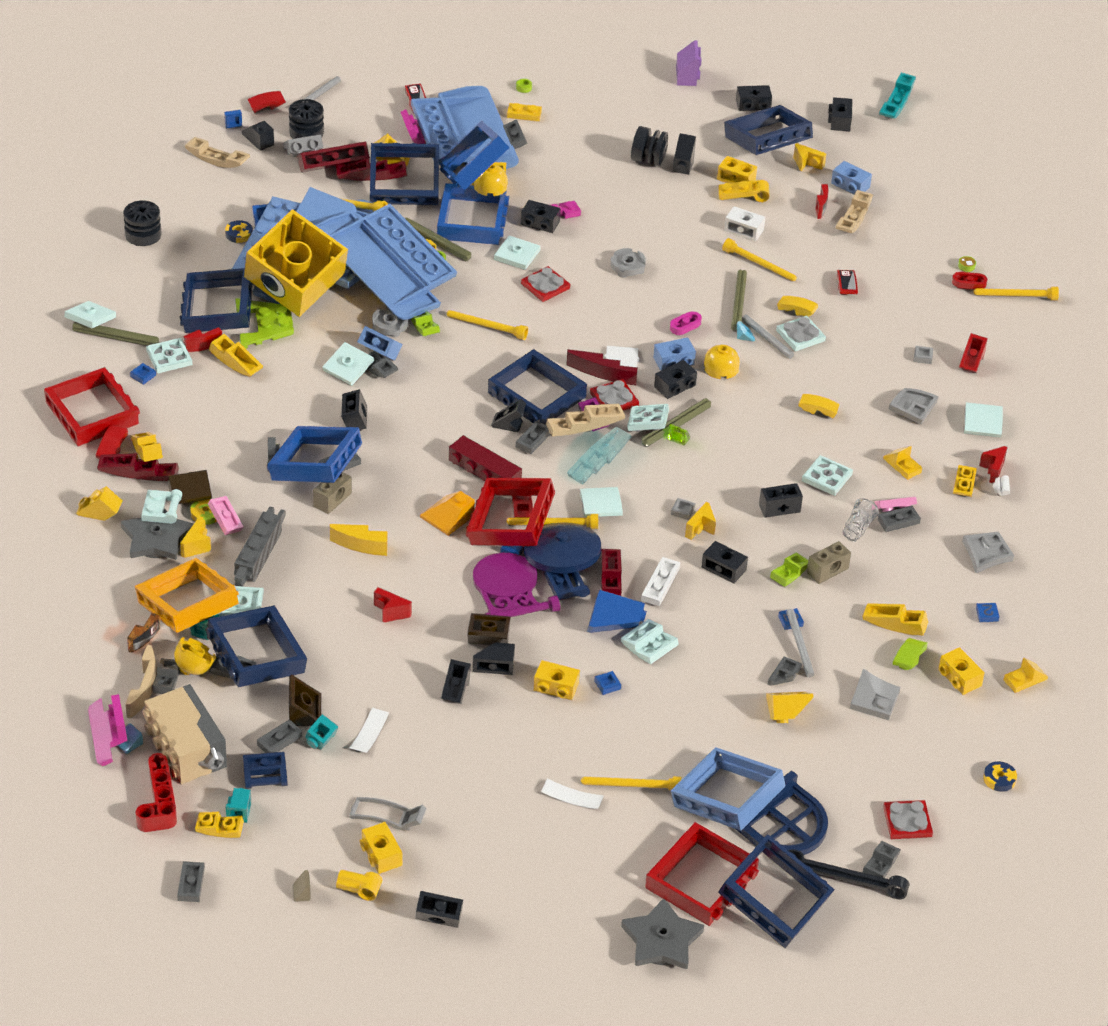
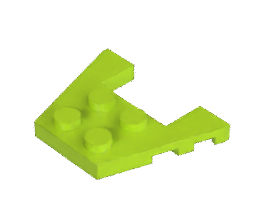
[235,298,294,349]

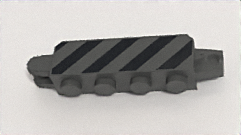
[234,507,286,587]

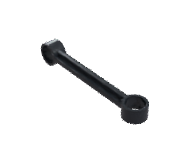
[788,849,910,900]

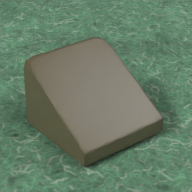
[293,870,311,902]

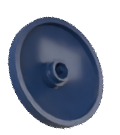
[524,522,601,574]

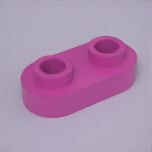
[670,311,702,335]

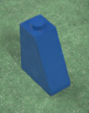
[587,590,647,633]

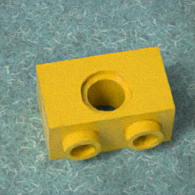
[938,647,985,695]
[533,660,580,700]
[359,822,402,874]

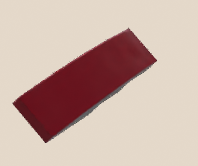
[336,158,408,181]
[566,349,638,386]
[97,453,179,481]
[601,549,622,596]

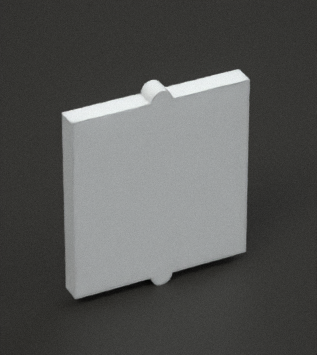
[604,346,640,367]

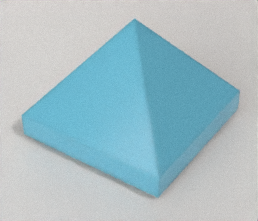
[737,321,755,342]

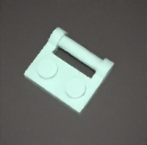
[142,489,182,524]

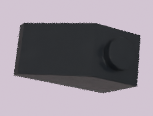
[242,121,274,151]
[673,133,696,175]
[472,642,515,675]

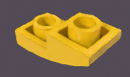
[777,296,818,317]
[798,394,840,418]
[953,465,977,497]
[195,811,244,838]

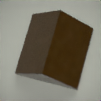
[167,470,212,504]
[467,613,511,645]
[289,674,322,726]

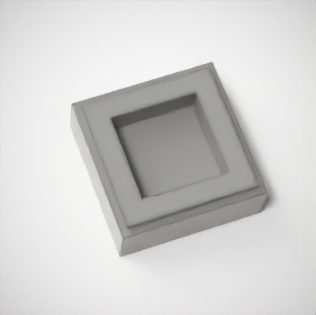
[914,346,933,364]
[671,498,696,520]

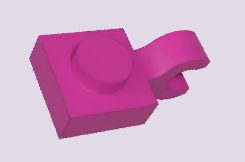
[551,200,581,219]

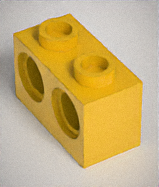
[717,156,757,183]

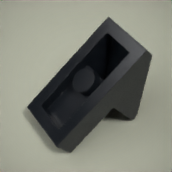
[491,399,526,432]
[441,659,471,704]

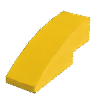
[209,334,263,377]
[130,432,163,462]
[330,524,388,556]
[862,603,928,636]

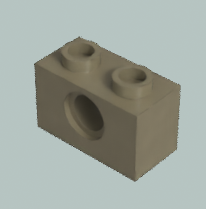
[313,472,352,514]
[807,541,851,584]

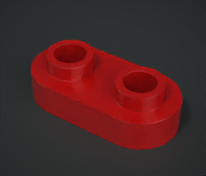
[952,272,988,289]

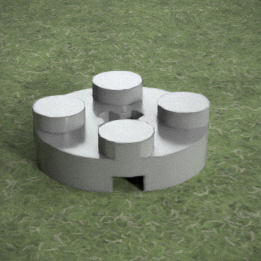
[611,248,646,278]
[372,307,408,337]

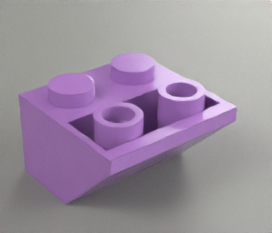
[676,40,702,86]

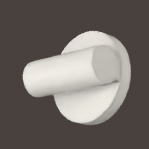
[993,475,1010,496]

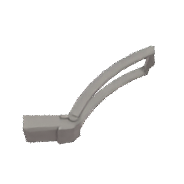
[349,797,427,831]

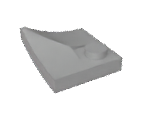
[889,388,939,424]
[962,532,1014,573]
[850,669,901,720]

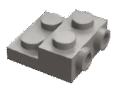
[283,135,323,157]

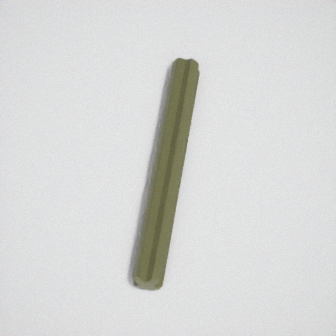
[405,217,472,261]
[731,269,747,331]
[72,321,159,346]
[641,398,711,447]

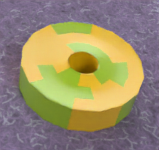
[191,499,217,525]

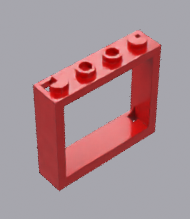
[44,367,140,446]
[466,478,555,546]
[645,822,759,926]

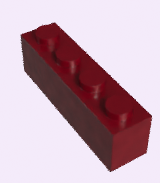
[297,141,370,173]
[449,435,522,481]

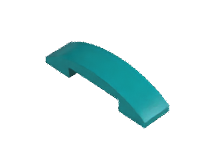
[879,72,916,119]

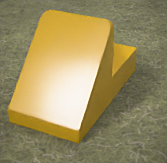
[793,143,826,171]
[883,446,922,480]
[685,502,716,540]
[180,518,211,558]
[1003,657,1048,693]

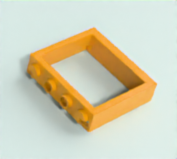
[135,558,239,633]

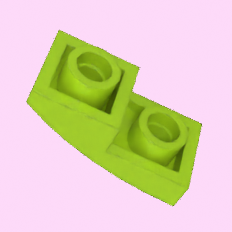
[892,638,928,670]

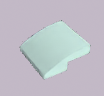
[964,402,1003,438]
[580,487,623,517]
[621,619,679,664]

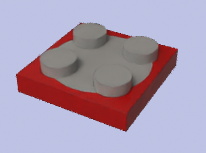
[521,266,571,302]
[590,379,639,411]
[883,800,933,839]

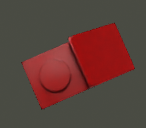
[959,333,988,373]
[979,446,1008,483]
[374,587,412,622]

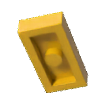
[507,103,542,122]

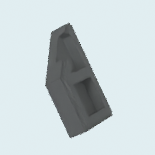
[768,656,802,686]

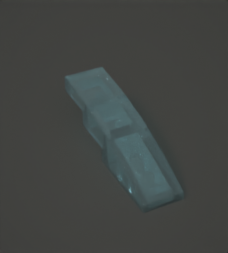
[567,427,632,485]

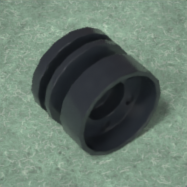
[288,99,324,139]
[631,126,668,167]
[123,200,162,246]

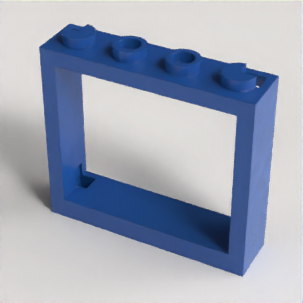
[439,120,510,190]
[437,183,509,245]
[267,426,362,483]

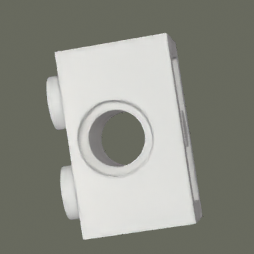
[724,206,765,242]

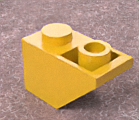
[76,486,123,521]

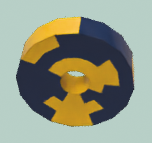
[225,220,253,243]
[983,761,1017,792]

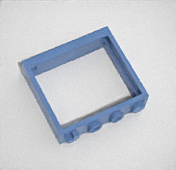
[671,747,785,831]

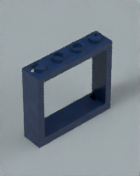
[724,105,813,155]
[370,142,439,205]
[179,268,253,333]
[488,349,587,425]
[205,605,307,688]
[718,834,835,949]

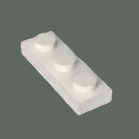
[641,557,680,606]

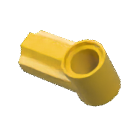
[336,870,383,901]

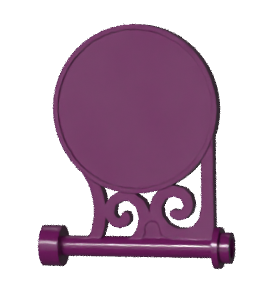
[473,553,560,617]

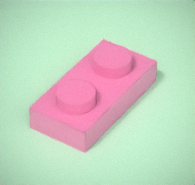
[208,496,243,535]
[874,497,917,512]

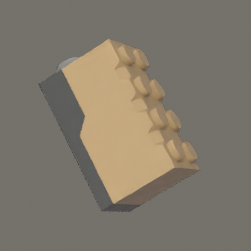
[143,684,227,785]

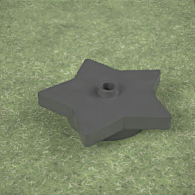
[121,508,194,560]
[621,899,704,969]

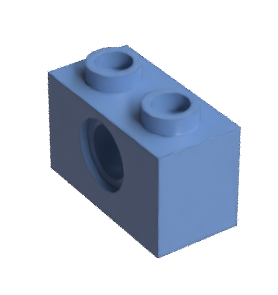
[831,161,872,195]
[357,326,403,360]
[653,338,696,371]

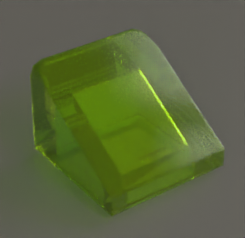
[668,424,690,446]

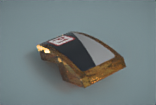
[127,613,160,653]

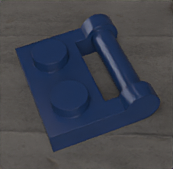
[544,571,590,600]
[243,752,288,789]

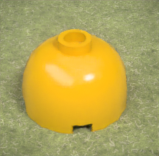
[473,164,508,196]
[704,344,740,379]
[174,637,216,675]

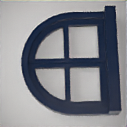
[736,771,828,855]

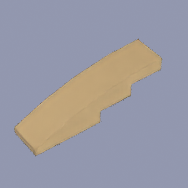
[546,404,625,437]

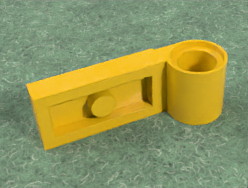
[718,180,770,202]

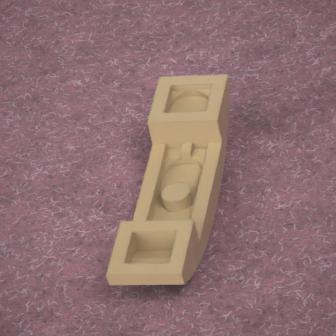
[185,137,250,168]
[836,190,873,233]
[126,645,156,718]

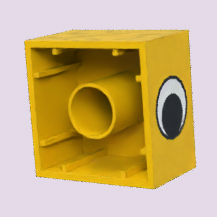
[244,209,348,317]

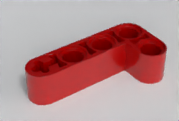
[135,753,177,832]

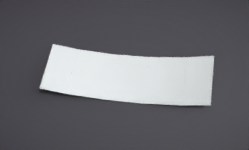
[349,708,389,753]
[541,778,604,809]

